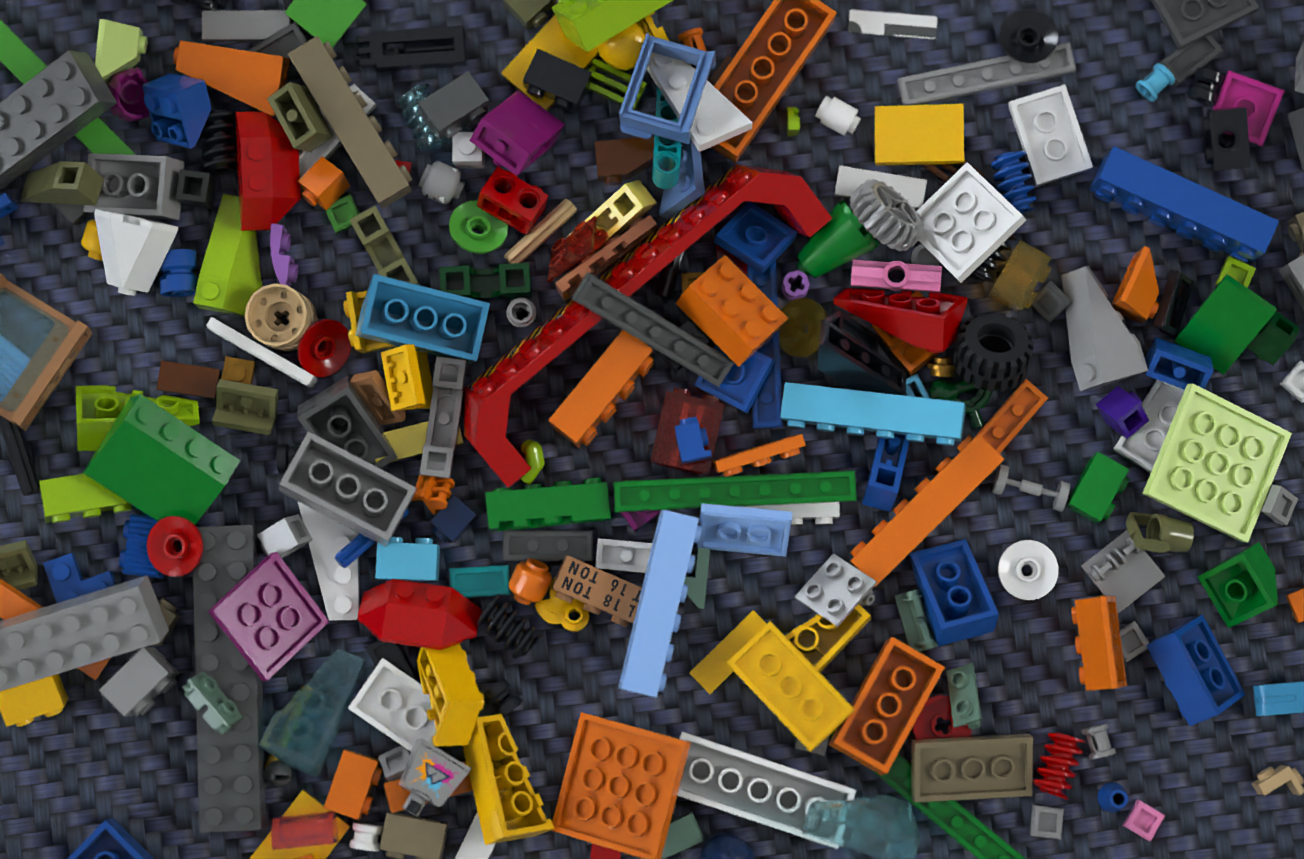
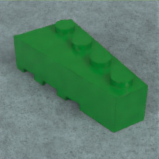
[485,478,611,532]

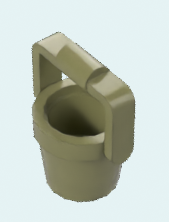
[1125,512,1194,553]

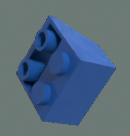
[142,73,212,149]

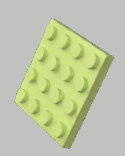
[1143,383,1292,543]

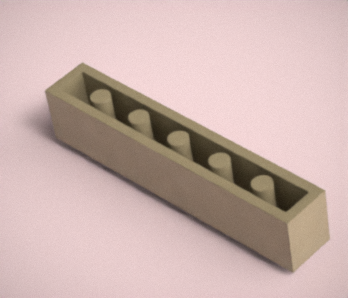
[287,36,413,209]

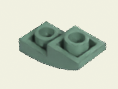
[641,812,704,859]

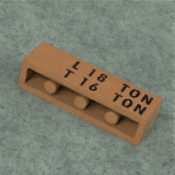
[551,555,642,628]

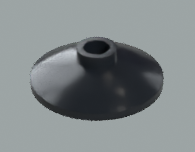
[999,10,1058,63]

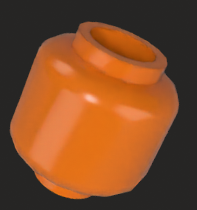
[508,558,552,605]

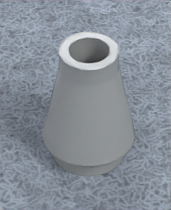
[506,298,536,327]

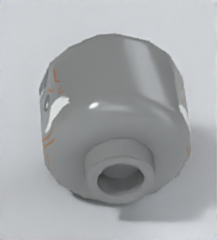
[418,161,464,205]

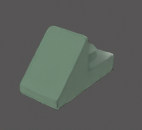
[684,548,710,610]

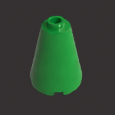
[796,199,880,278]

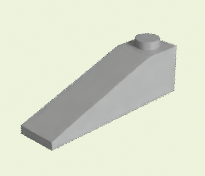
[1061,266,1148,391]

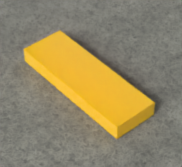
[689,610,767,694]

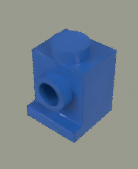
[674,417,712,464]

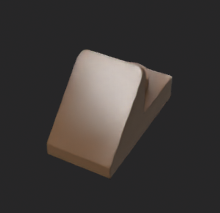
[349,370,406,425]

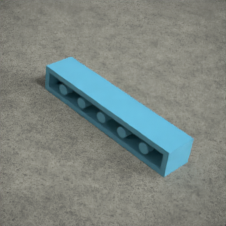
[780,382,966,446]

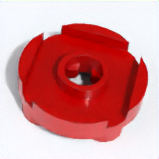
[912,695,973,740]

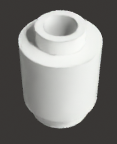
[815,96,861,136]

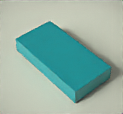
[449,565,511,598]

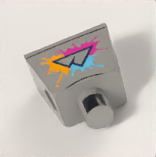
[399,739,471,817]

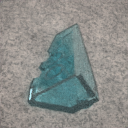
[259,649,366,777]
[801,794,921,859]

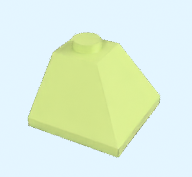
[95,19,147,85]

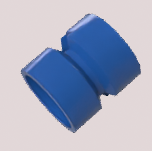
[159,249,198,297]

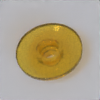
[779,298,827,357]

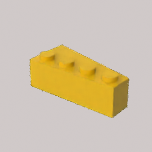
[463,714,554,845]

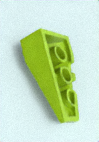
[193,194,263,317]
[75,385,200,451]

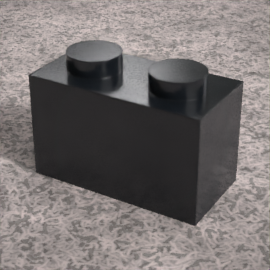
[523,48,592,111]

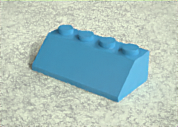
[355,274,490,364]

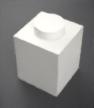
[452,132,485,169]

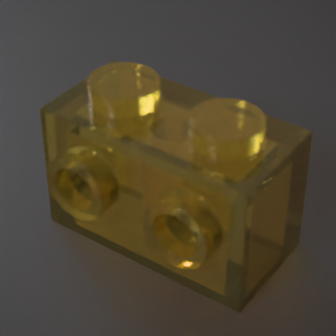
[987,240,1052,313]

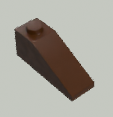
[595,136,683,186]

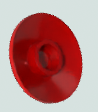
[298,319,351,377]
[147,516,203,577]

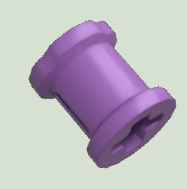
[782,270,810,301]

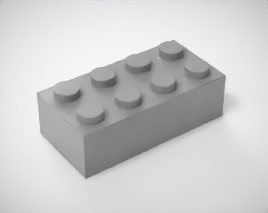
[279,431,416,547]

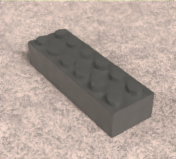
[0,50,117,190]

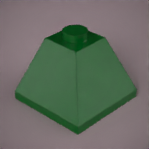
[1197,542,1278,628]

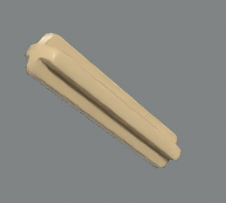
[504,199,577,264]

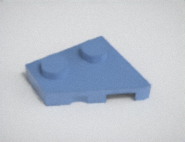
[659,140,705,219]

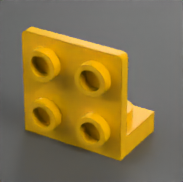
[381,344,433,411]

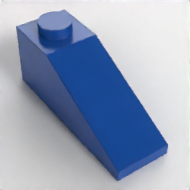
[862,434,909,512]

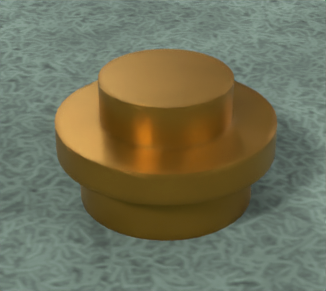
[927,357,957,377]

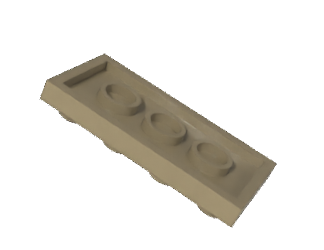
[911,734,1033,802]

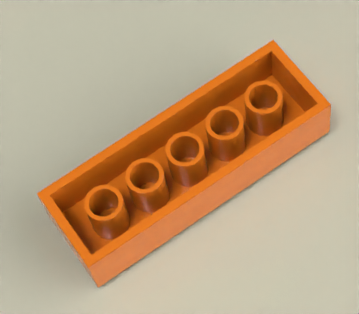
[711,0,837,164]

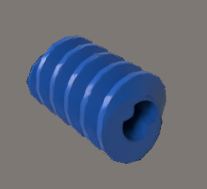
[991,151,1037,214]

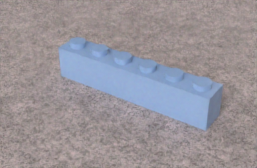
[618,510,702,697]

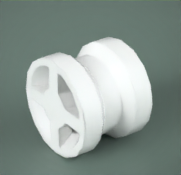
[349,822,383,851]

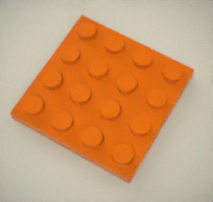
[551,712,691,859]

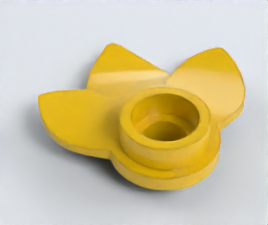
[535,577,589,632]

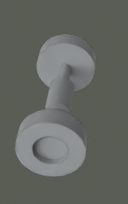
[992,464,1070,512]

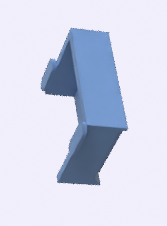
[619,33,716,144]

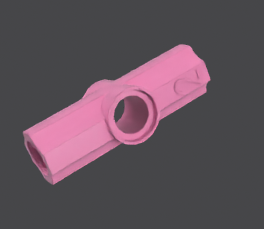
[851,260,942,293]

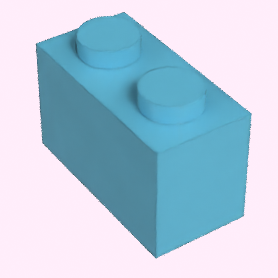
[375,537,440,582]

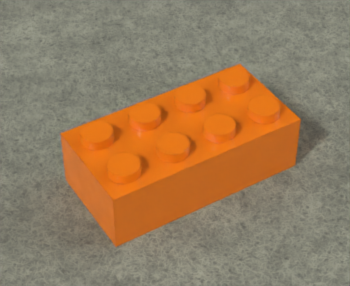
[549,330,654,449]
[828,637,945,775]

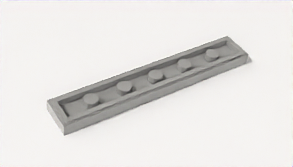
[897,42,1076,105]

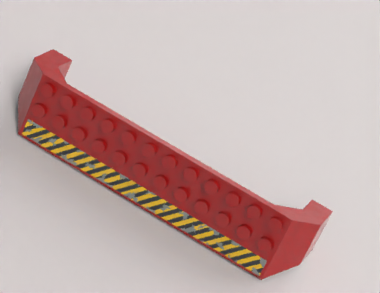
[464,164,833,488]

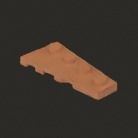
[555,215,657,301]

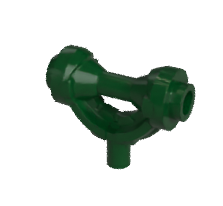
[928,379,998,429]

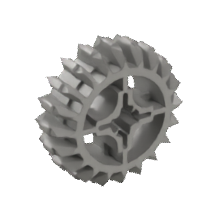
[850,179,924,251]

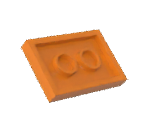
[712,434,806,477]

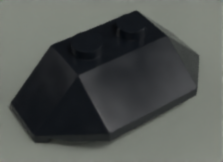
[818,311,907,396]

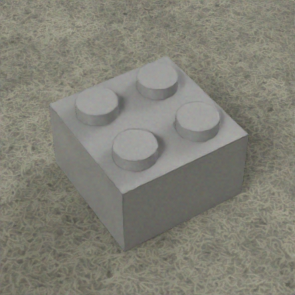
[99,647,180,717]

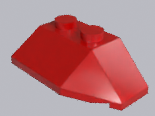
[235,112,301,231]
[357,579,481,650]

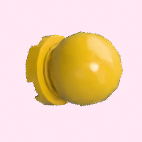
[597,12,669,71]

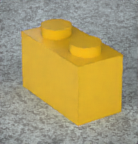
[0,674,68,727]

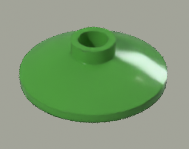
[449,200,508,254]

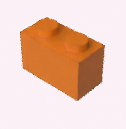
[324,749,383,820]

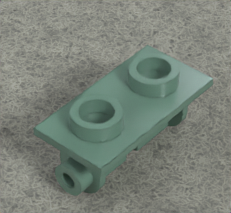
[894,589,937,652]
[946,663,983,729]
[183,671,243,735]

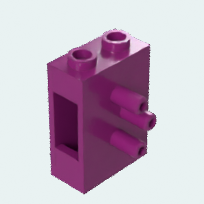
[469,90,566,176]

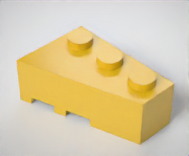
[417,643,484,746]

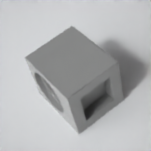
[257,514,312,558]

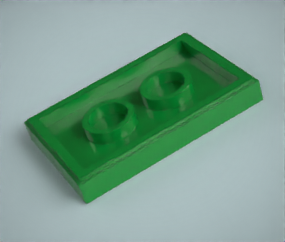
[1174,274,1277,375]

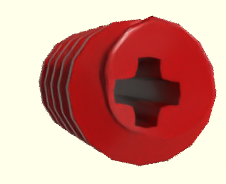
[1032,732,1086,800]

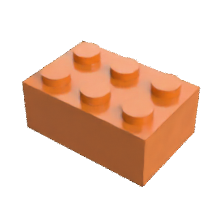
[675,255,788,367]

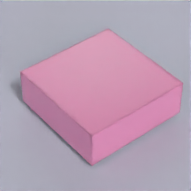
[1122,799,1165,842]

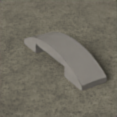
[420,356,466,479]

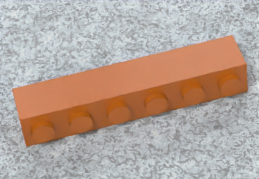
[849,434,1004,587]

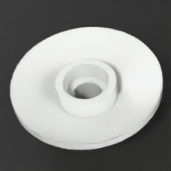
[998,540,1059,600]

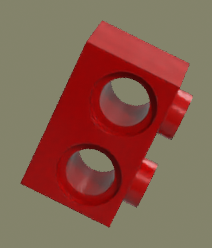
[477,166,549,235]

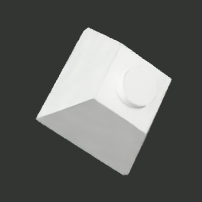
[94,209,178,296]

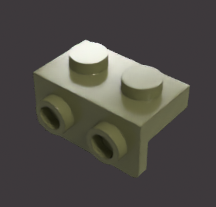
[212,379,278,435]
[0,540,38,590]

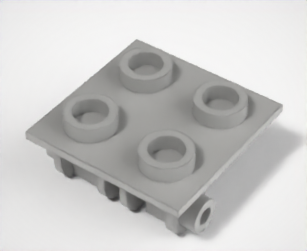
[1081,530,1165,613]
[794,553,877,627]

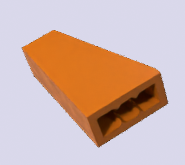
[173,40,290,117]

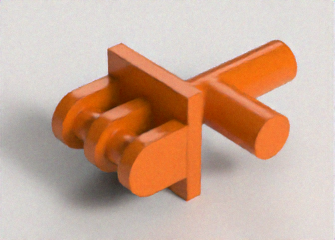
[412,474,455,515]

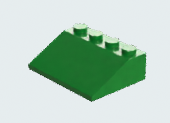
[83,394,240,525]

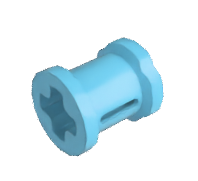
[1135,63,1175,102]

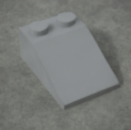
[83,153,184,220]

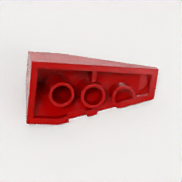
[833,288,967,353]

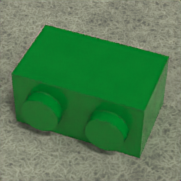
[1065,452,1129,523]

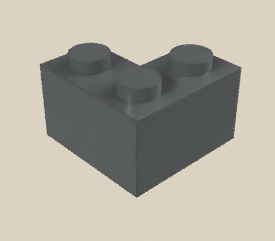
[418,71,488,140]

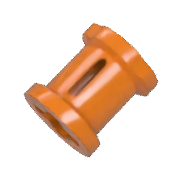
[678,28,708,65]

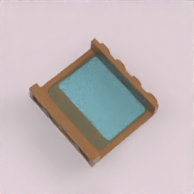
[0,273,93,431]

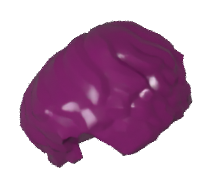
[107,67,150,122]

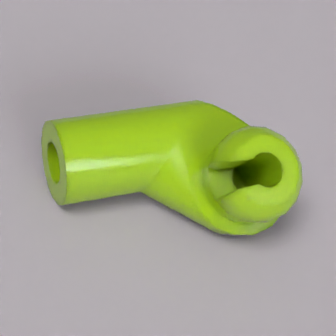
[520,439,545,485]

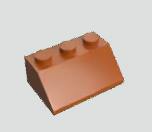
[1071,596,1127,691]

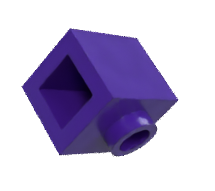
[1096,386,1150,439]

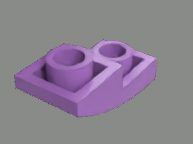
[270,224,298,287]

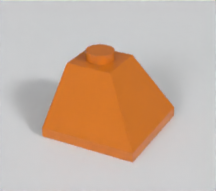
[1111,246,1160,324]

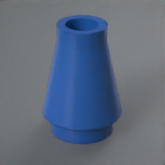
[1097,782,1128,813]

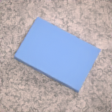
[697,503,792,557]

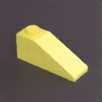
[565,180,657,262]

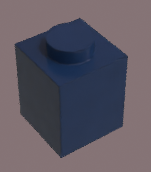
[430,495,479,543]

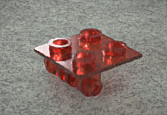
[548,216,608,283]

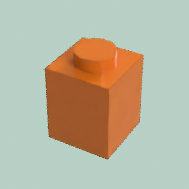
[298,156,350,211]

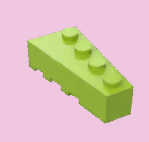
[39,474,132,523]

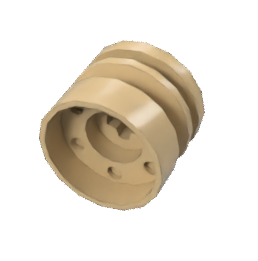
[245,283,318,352]

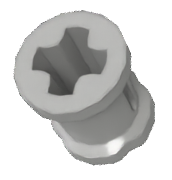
[1081,723,1116,760]

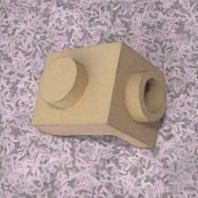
[1251,765,1304,796]

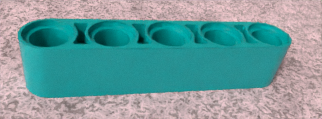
[652,86,681,189]

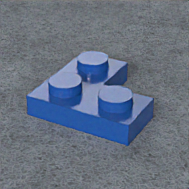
[43,553,116,603]

